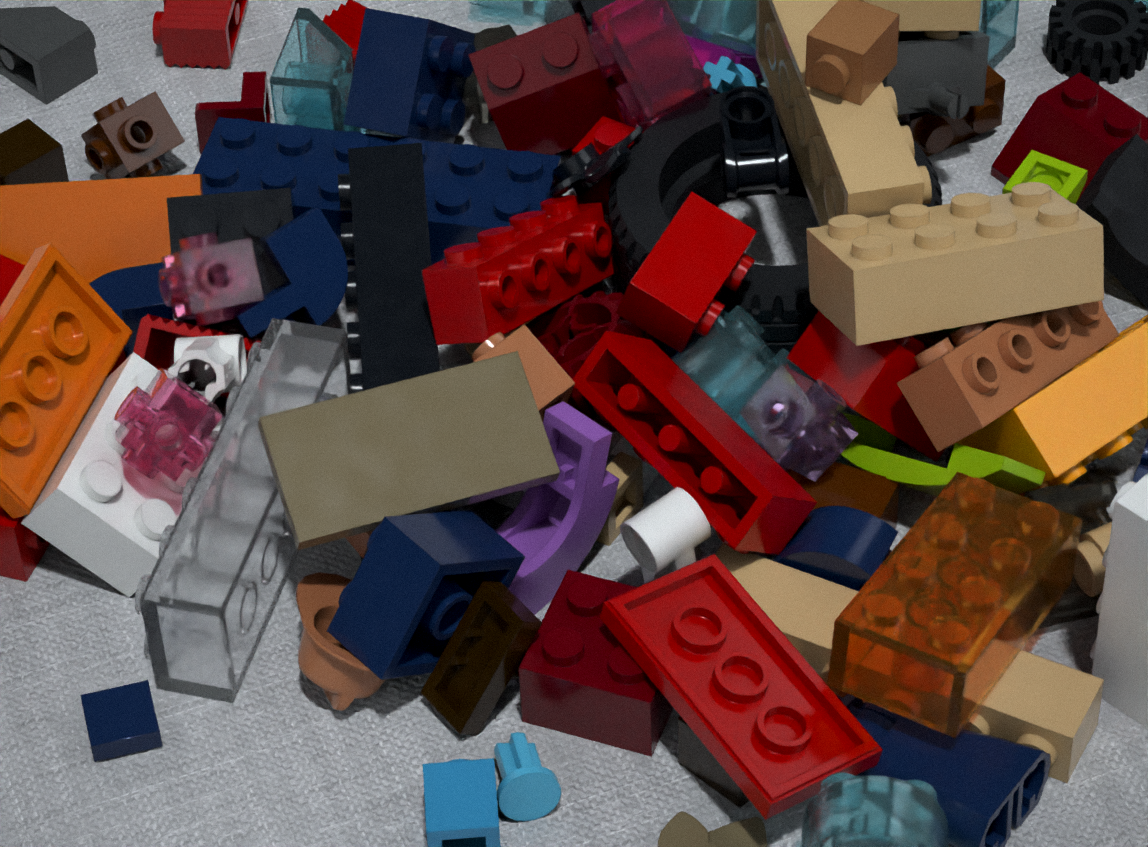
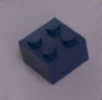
[343,8,476,144]
[327,510,526,680]

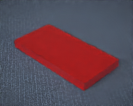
[600,554,883,820]

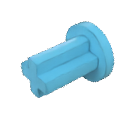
[702,56,759,97]
[494,732,561,821]

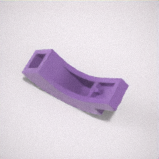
[495,401,619,615]

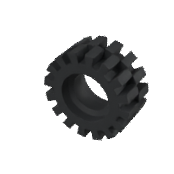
[1046,0,1148,85]

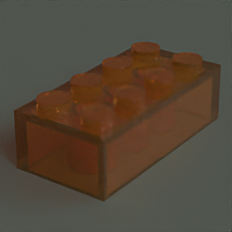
[827,472,1083,738]

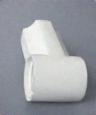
[168,334,247,407]
[620,487,711,584]

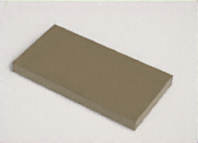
[258,351,560,551]

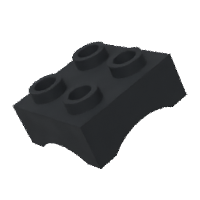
[1076,134,1148,308]

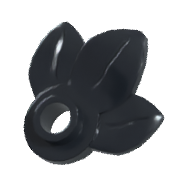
[546,125,643,199]

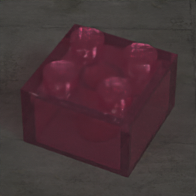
[587,0,712,131]

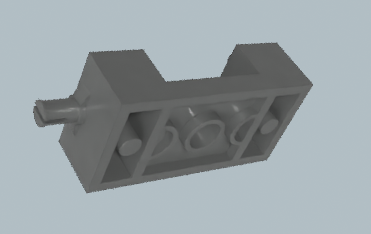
[882,31,990,122]

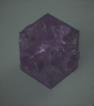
[739,364,858,482]

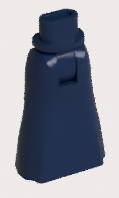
[836,692,1051,847]

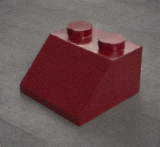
[468,12,623,155]
[991,72,1148,203]

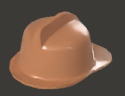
[296,572,386,711]

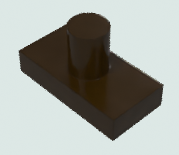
[420,581,542,735]

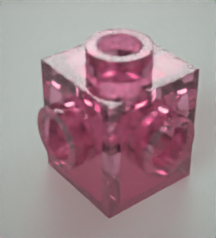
[158,232,264,326]
[114,367,223,482]

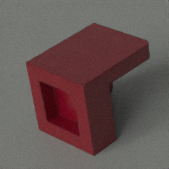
[195,71,272,154]

